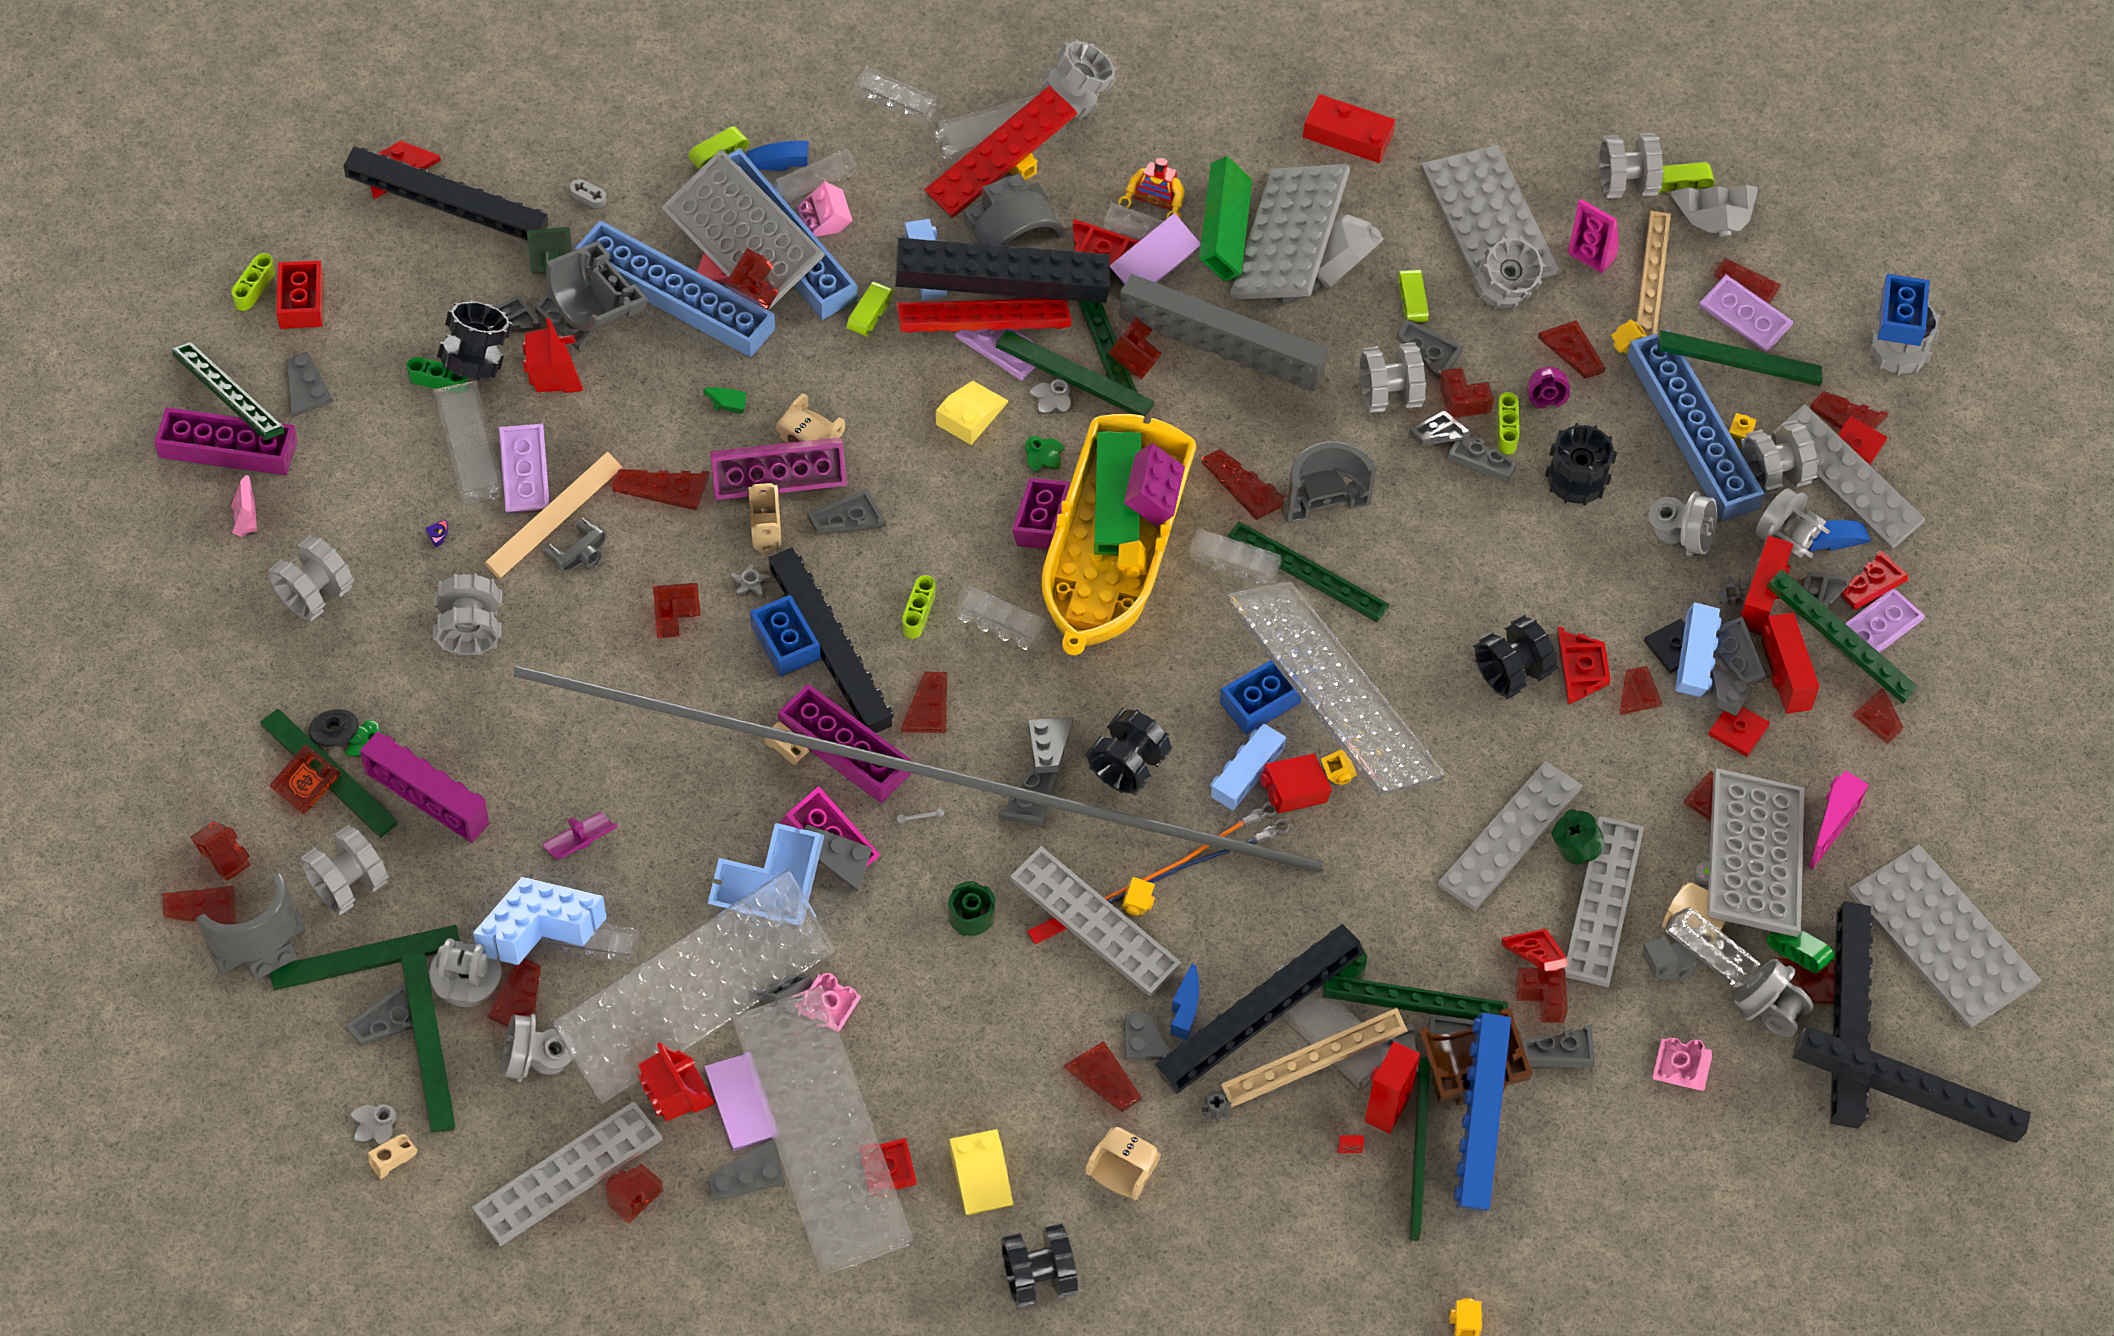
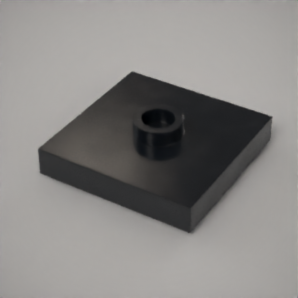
[1644,619,1685,673]

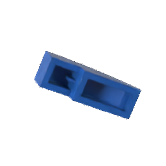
[747,140,809,171]
[1809,520,1871,552]
[1170,964,1199,1040]

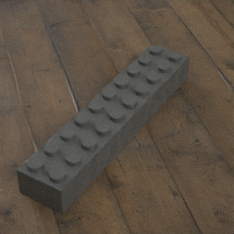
[1119,273,1328,392]

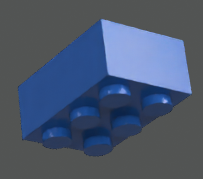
[1877,274,1930,346]
[750,595,821,677]
[1219,657,1303,735]

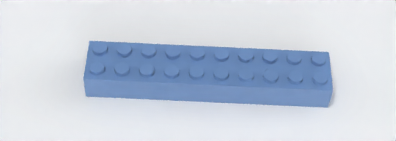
[728,149,858,320]
[575,220,775,358]
[1627,330,1764,521]

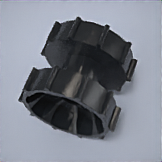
[437,300,513,380]
[1545,423,1617,506]
[1473,614,1559,700]
[1085,707,1173,796]
[1000,1223,1079,1308]

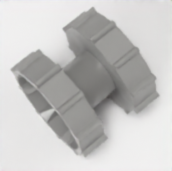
[1039,39,1117,120]
[1598,133,1663,198]
[1471,236,1546,311]
[1868,301,1940,376]
[1359,342,1426,413]
[1741,420,1819,496]
[267,535,355,622]
[433,573,502,656]
[299,824,389,916]

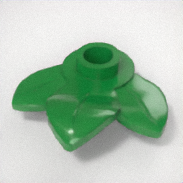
[1025,436,1065,472]
[344,720,384,757]

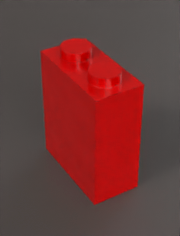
[1260,753,1332,814]

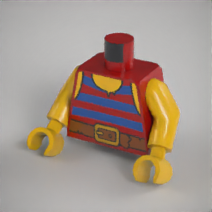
[1119,158,1185,220]

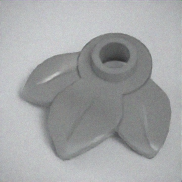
[1030,379,1071,414]
[351,1105,396,1145]

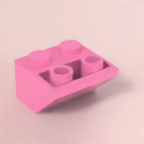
[797,182,852,237]

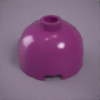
[1527,366,1570,409]

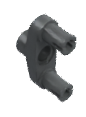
[543,517,607,572]

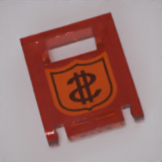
[270,744,341,814]

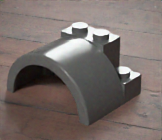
[963,173,1065,246]
[546,241,648,332]
[1282,442,1376,523]
[196,873,305,981]

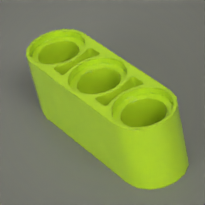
[688,126,749,170]
[1658,162,1715,193]
[231,253,275,311]
[1398,270,1428,323]
[847,281,894,337]
[1497,392,1519,455]
[902,575,935,639]

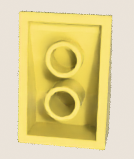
[936,381,1008,445]
[950,1129,1014,1216]

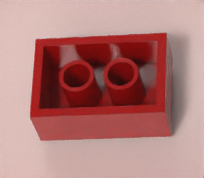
[276,260,324,329]

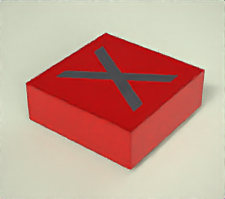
[1338,1135,1364,1153]

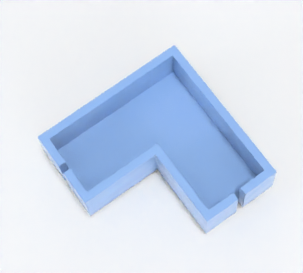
[708,823,825,926]
[473,877,607,965]

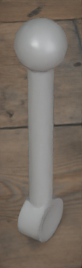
[897,809,944,824]

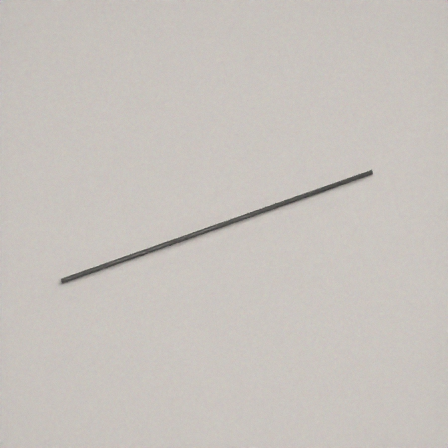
[514,666,1323,872]

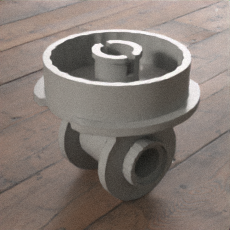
[1756,488,1830,558]
[1648,491,1717,557]
[429,938,501,1007]
[1734,959,1813,1037]
[502,1014,575,1082]

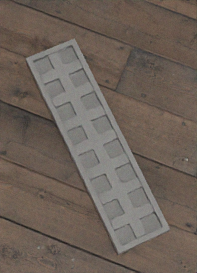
[1773,404,1925,549]
[1438,761,1583,911]
[1563,816,1644,988]
[1010,846,1181,997]
[472,1101,662,1247]

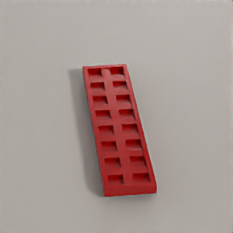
[924,85,1077,218]
[897,298,1071,333]

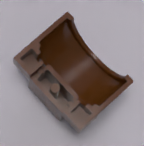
[1420,1008,1533,1106]

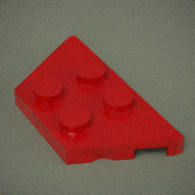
[371,141,441,200]
[1072,219,1139,273]
[1557,627,1611,704]

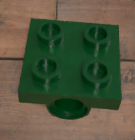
[527,227,572,273]

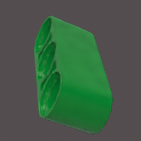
[407,357,469,395]
[1767,930,1835,973]

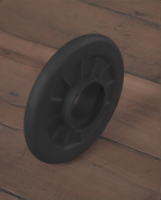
[309,709,359,747]

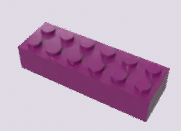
[154,407,298,476]
[710,437,847,500]
[778,684,911,804]
[360,731,489,843]

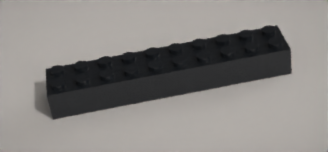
[895,238,1110,303]

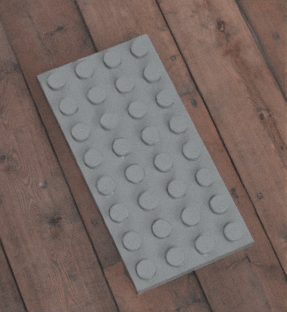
[1421,145,1559,278]
[661,149,825,310]
[1230,164,1350,299]
[1707,768,1804,937]
[1848,844,2041,1029]

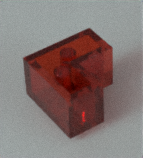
[725,248,779,310]
[1108,317,1162,379]
[1439,368,1494,418]
[653,583,701,638]
[190,821,251,881]
[1515,967,1568,1023]
[605,1163,663,1224]

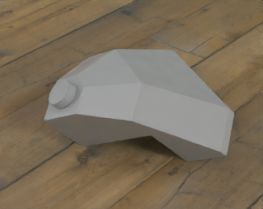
[1671,185,1758,237]
[1317,214,1384,289]

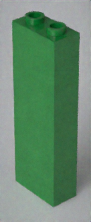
[1199,156,1252,282]
[1094,431,1141,555]

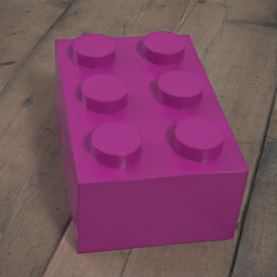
[1124,443,1185,527]
[1012,478,1071,549]

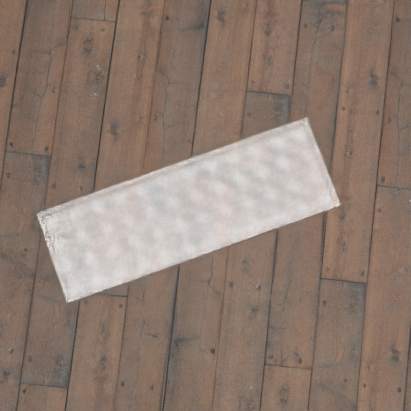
[1224,581,1446,796]
[551,870,836,1104]
[732,985,915,1276]

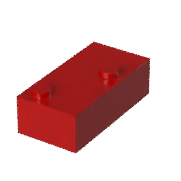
[1303,94,1396,164]
[1740,535,1794,635]
[1761,612,1820,714]
[1365,1041,1420,1134]

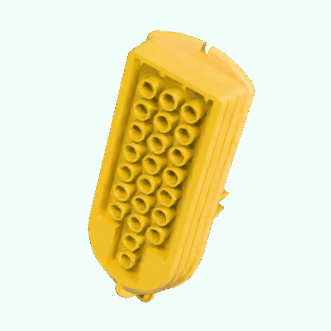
[1041,414,1196,655]

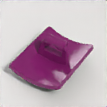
[543,812,619,860]

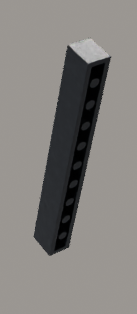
[343,146,549,241]
[768,547,894,733]
[1830,901,1874,1128]
[1155,923,1364,1094]
[1792,1026,2031,1143]

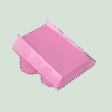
[230,475,257,537]
[795,973,861,1033]
[1653,1038,1712,1091]

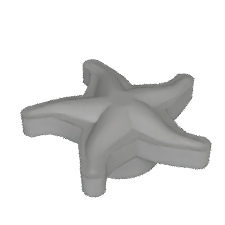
[731,564,770,597]

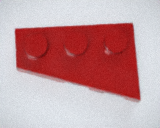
[1841,550,1908,610]
[1501,928,1568,971]

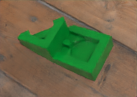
[703,387,747,414]

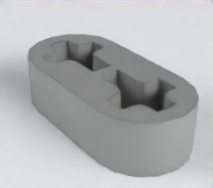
[570,179,607,208]

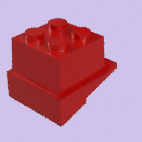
[522,318,584,393]
[637,1042,715,1122]

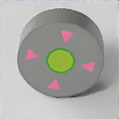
[1695,861,1709,885]

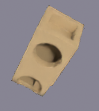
[764,720,809,765]
[368,1134,417,1179]

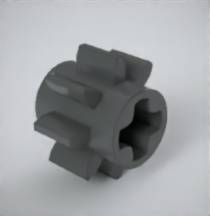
[1718,576,1747,605]
[1201,1091,1232,1123]

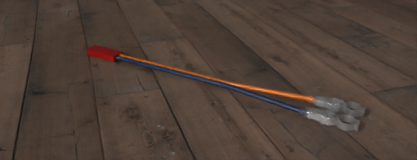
[1027,802,1292,944]

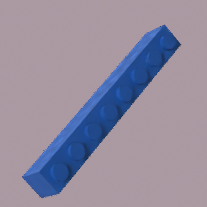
[1453,1013,1511,1211]

